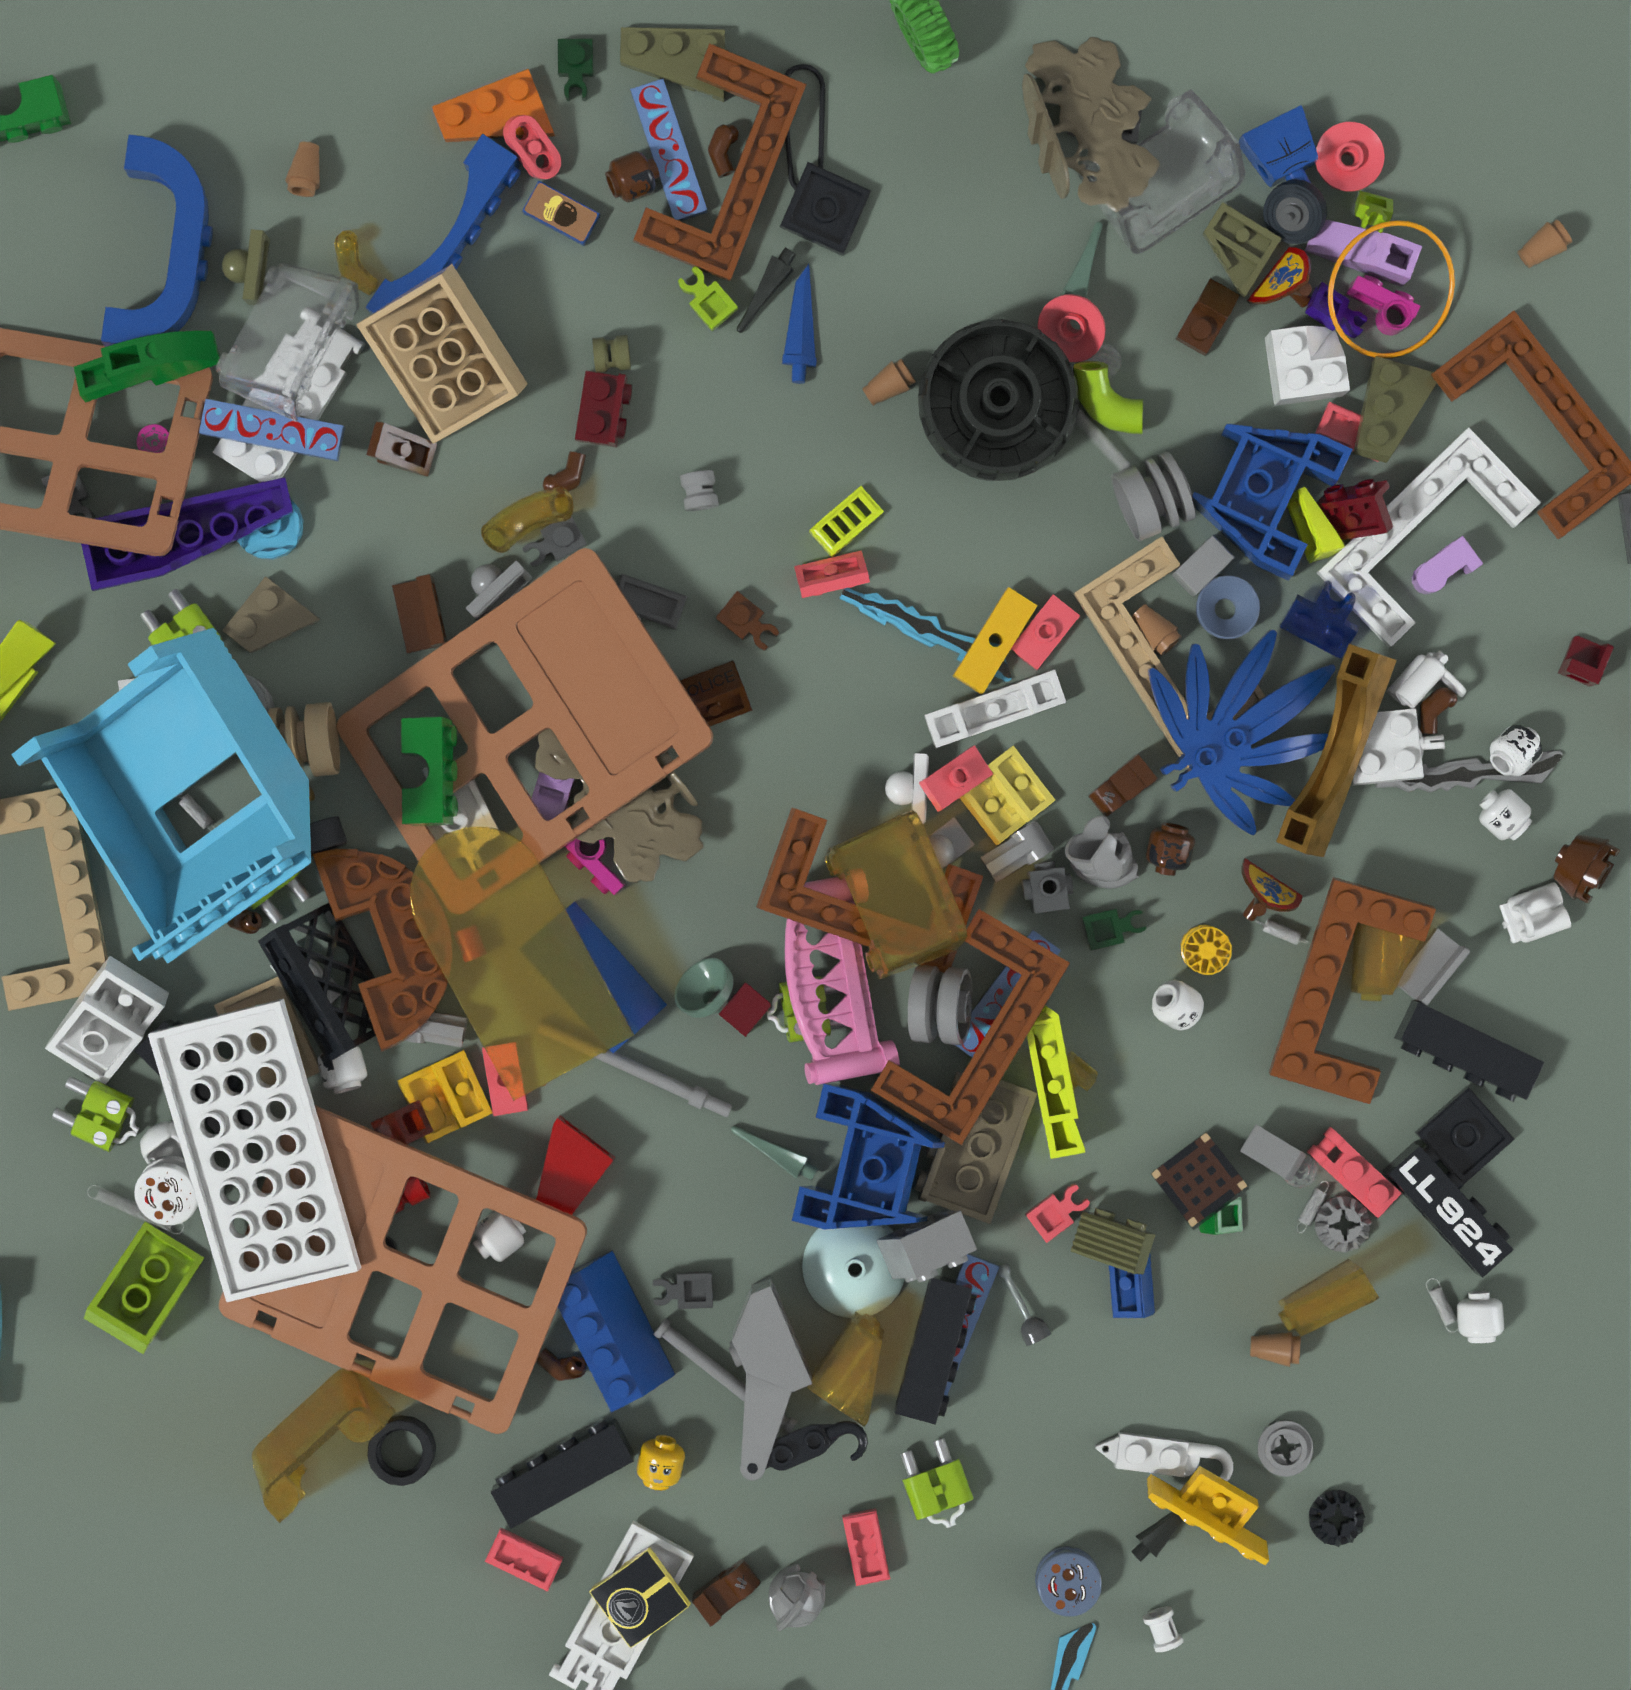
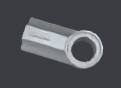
[980,820,1055,883]
[405,1012,468,1047]

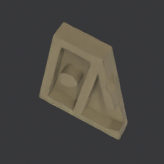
[222,576,320,653]

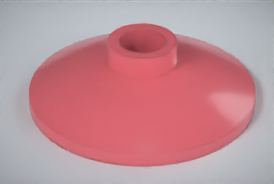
[1315,122,1385,192]
[1038,294,1106,362]

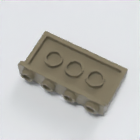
[914,1066,1038,1224]

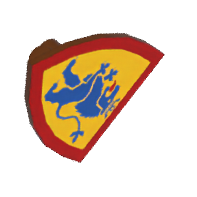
[1247,247,1312,308]
[1241,858,1303,921]

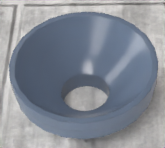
[1196,576,1260,639]

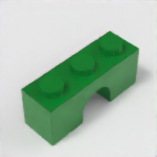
[0,75,71,143]
[401,717,458,826]

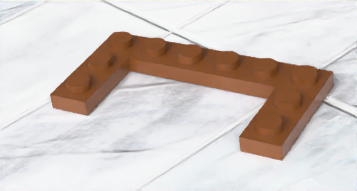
[633,43,806,281]
[1431,311,1631,539]
[756,808,984,973]
[1269,877,1436,1104]
[871,909,1070,1145]

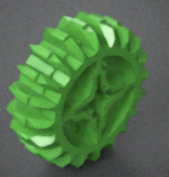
[890,0,959,74]

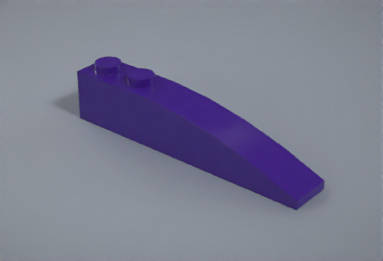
[81,477,293,591]

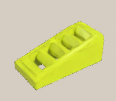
[809,486,884,558]
[1287,487,1345,563]

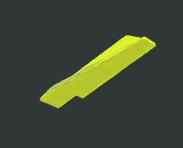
[0,620,56,723]
[1027,1005,1086,1159]

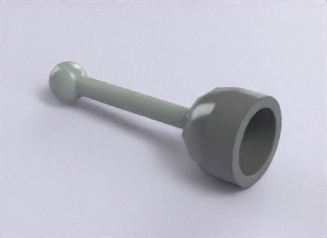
[998,1264,1051,1346]

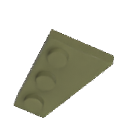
[620,27,725,102]
[1353,356,1437,463]

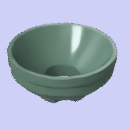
[675,958,733,1018]

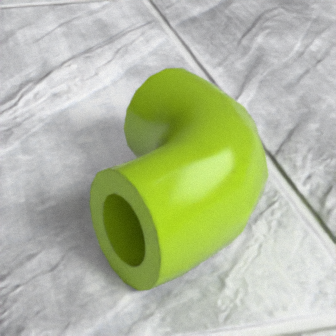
[1073,361,1143,434]

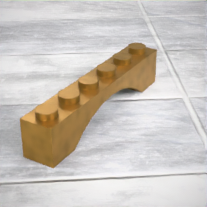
[1276,644,1397,857]

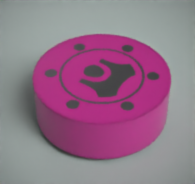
[136,424,169,453]

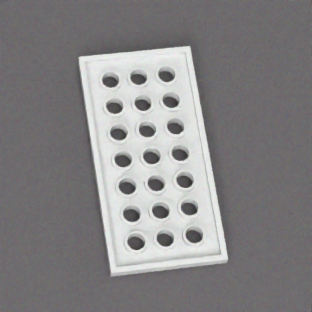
[148,998,362,1302]

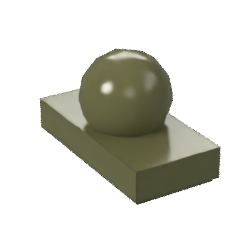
[222,229,270,306]

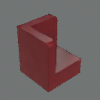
[1558,636,1614,687]
[719,981,771,1037]

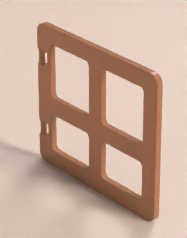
[0,328,213,556]

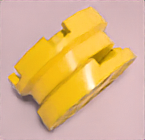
[1180,925,1232,975]

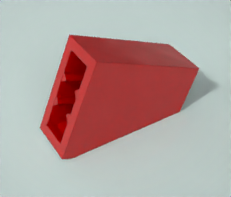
[536,1115,615,1215]

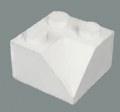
[1265,326,1350,406]

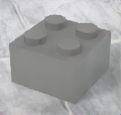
[876,1211,977,1282]

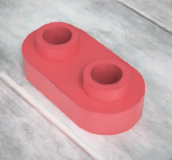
[503,115,561,179]

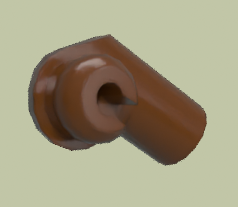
[708,124,739,178]
[543,451,586,496]
[1420,687,1457,734]
[227,910,263,934]
[536,1347,587,1381]

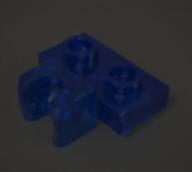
[1280,580,1359,659]

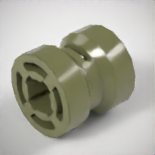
[592,335,631,373]

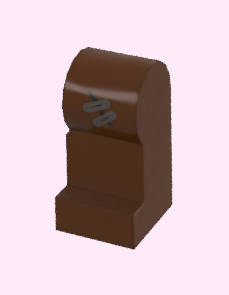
[1088,754,1158,817]
[692,1559,761,1627]

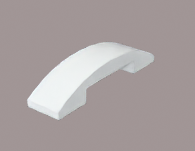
[924,670,1066,748]

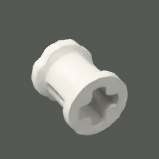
[1143,1606,1184,1652]

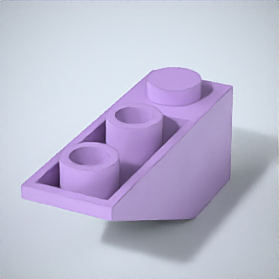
[1305,220,1422,287]

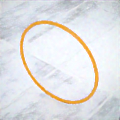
[1328,220,1455,358]

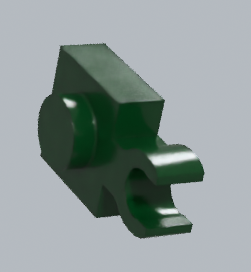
[558,39,594,101]
[1082,909,1146,951]

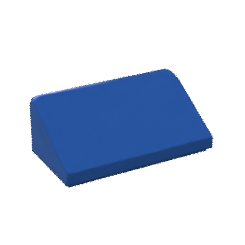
[1109,1255,1155,1318]

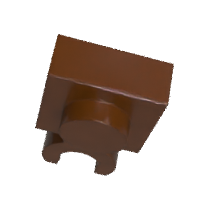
[716,591,779,651]

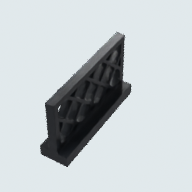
[258,903,376,1063]

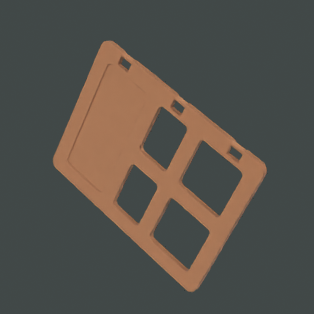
[337,548,713,914]
[219,1105,587,1434]

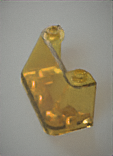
[825,810,967,980]
[251,1368,396,1523]

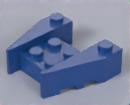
[1192,424,1353,581]
[792,1084,945,1230]

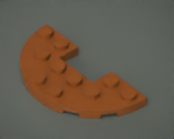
[313,849,453,1052]

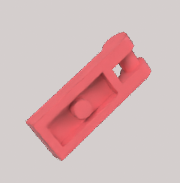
[1307,1127,1402,1218]

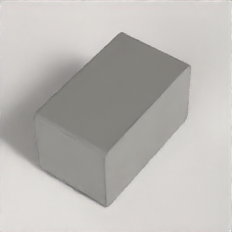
[1171,535,1235,597]
[1240,1124,1306,1182]

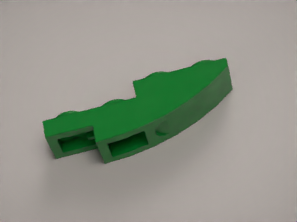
[74,330,221,403]

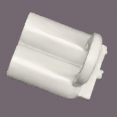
[1386,650,1466,709]
[1499,882,1571,943]

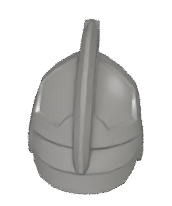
[1065,815,1139,889]
[768,1563,826,1631]

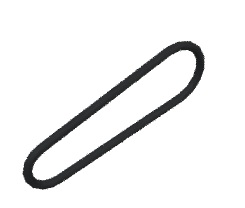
[784,64,825,190]

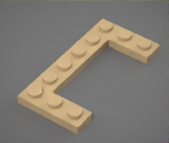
[1074,537,1265,769]
[0,788,108,1011]

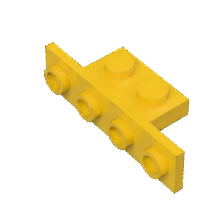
[1147,1466,1269,1565]

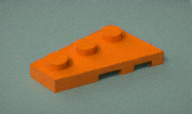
[432,69,555,142]

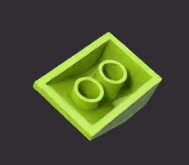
[84,1222,204,1355]

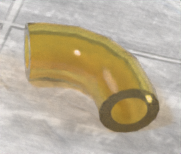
[481,487,574,553]

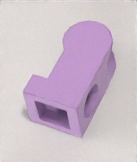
[1412,536,1483,594]

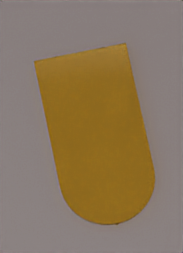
[410,826,634,1101]

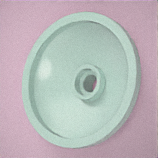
[802,1225,905,1318]

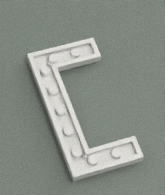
[1317,428,1541,648]

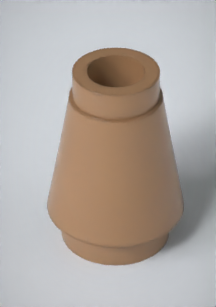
[285,142,320,197]
[1517,219,1572,268]
[862,359,916,406]
[1132,604,1182,656]
[1250,1332,1301,1367]

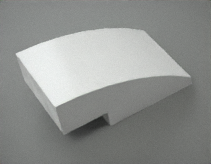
[45,956,169,1085]

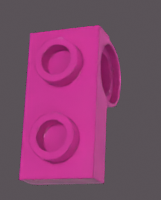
[1346,275,1421,336]
[565,838,625,895]

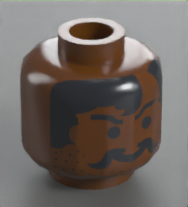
[605,151,660,203]
[1146,822,1195,876]

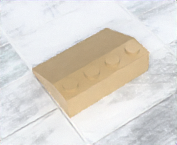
[356,264,528,444]

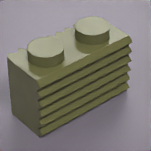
[1071,1207,1156,1274]

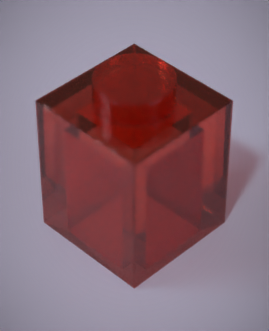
[371,1100,434,1145]

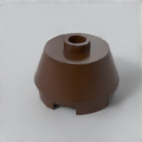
[1553,834,1620,904]

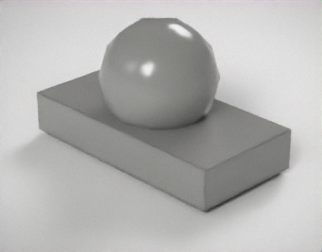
[466,560,532,621]
[898,817,975,886]

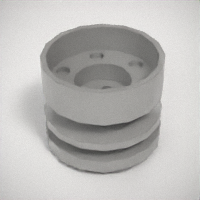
[1111,451,1195,542]

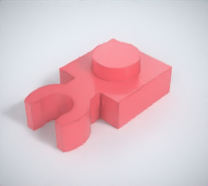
[1025,1184,1090,1243]

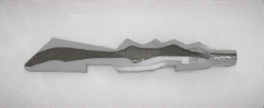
[1375,751,1563,793]

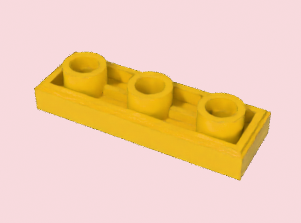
[952,587,1038,694]

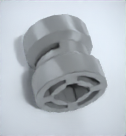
[680,470,719,511]

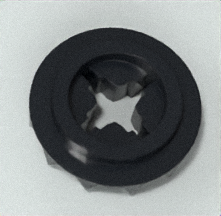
[1309,1490,1366,1547]

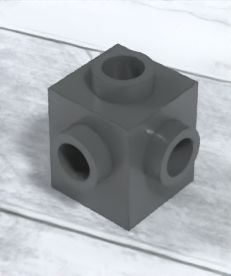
[1022,861,1074,913]

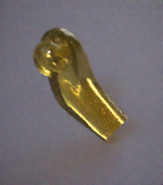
[334,230,379,296]

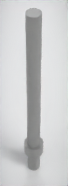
[537,1019,733,1118]

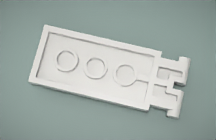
[212,306,365,483]
[549,1520,694,1690]

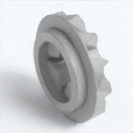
[1315,1196,1372,1253]
[1257,1420,1313,1477]

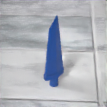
[782,264,817,384]

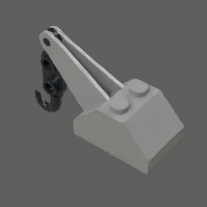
[729,1277,868,1481]

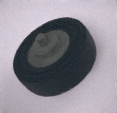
[1263,180,1327,244]

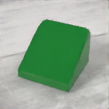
[1199,1197,1243,1235]

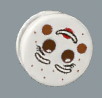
[134,1155,198,1225]

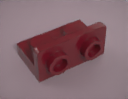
[575,371,633,448]
[1316,479,1393,540]

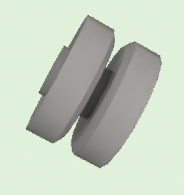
[908,965,973,1045]

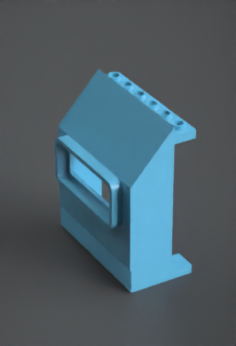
[11,628,311,964]

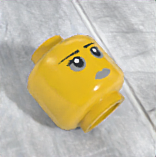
[636,1435,685,1491]

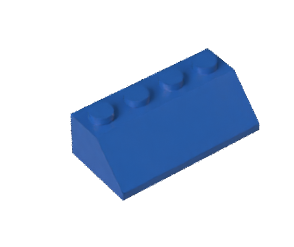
[520,901,667,1053]
[558,1250,675,1413]

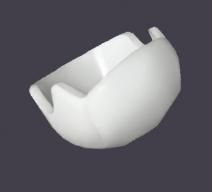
[140,1121,184,1164]

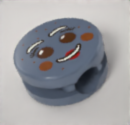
[1035,1546,1102,1617]

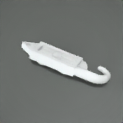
[1095,1431,1233,1481]

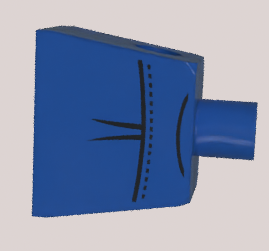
[1237,105,1318,187]

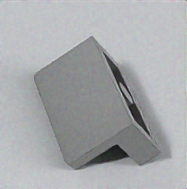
[1392,928,1471,1005]

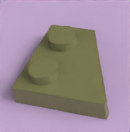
[1203,202,1281,298]

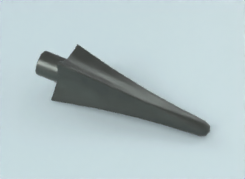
[737,247,796,333]
[1131,1512,1183,1562]

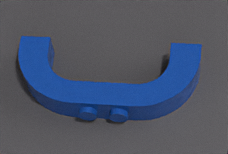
[101,134,213,347]

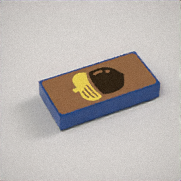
[522,181,600,246]

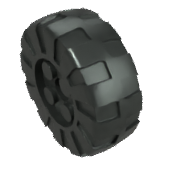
[918,319,1079,481]

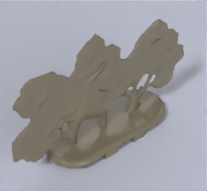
[1022,37,1160,212]
[535,729,703,883]

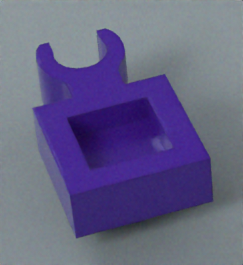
[1305,282,1368,338]

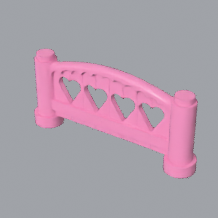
[785,868,900,1085]

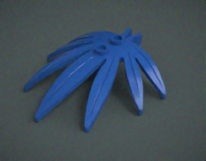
[1148,630,1336,835]

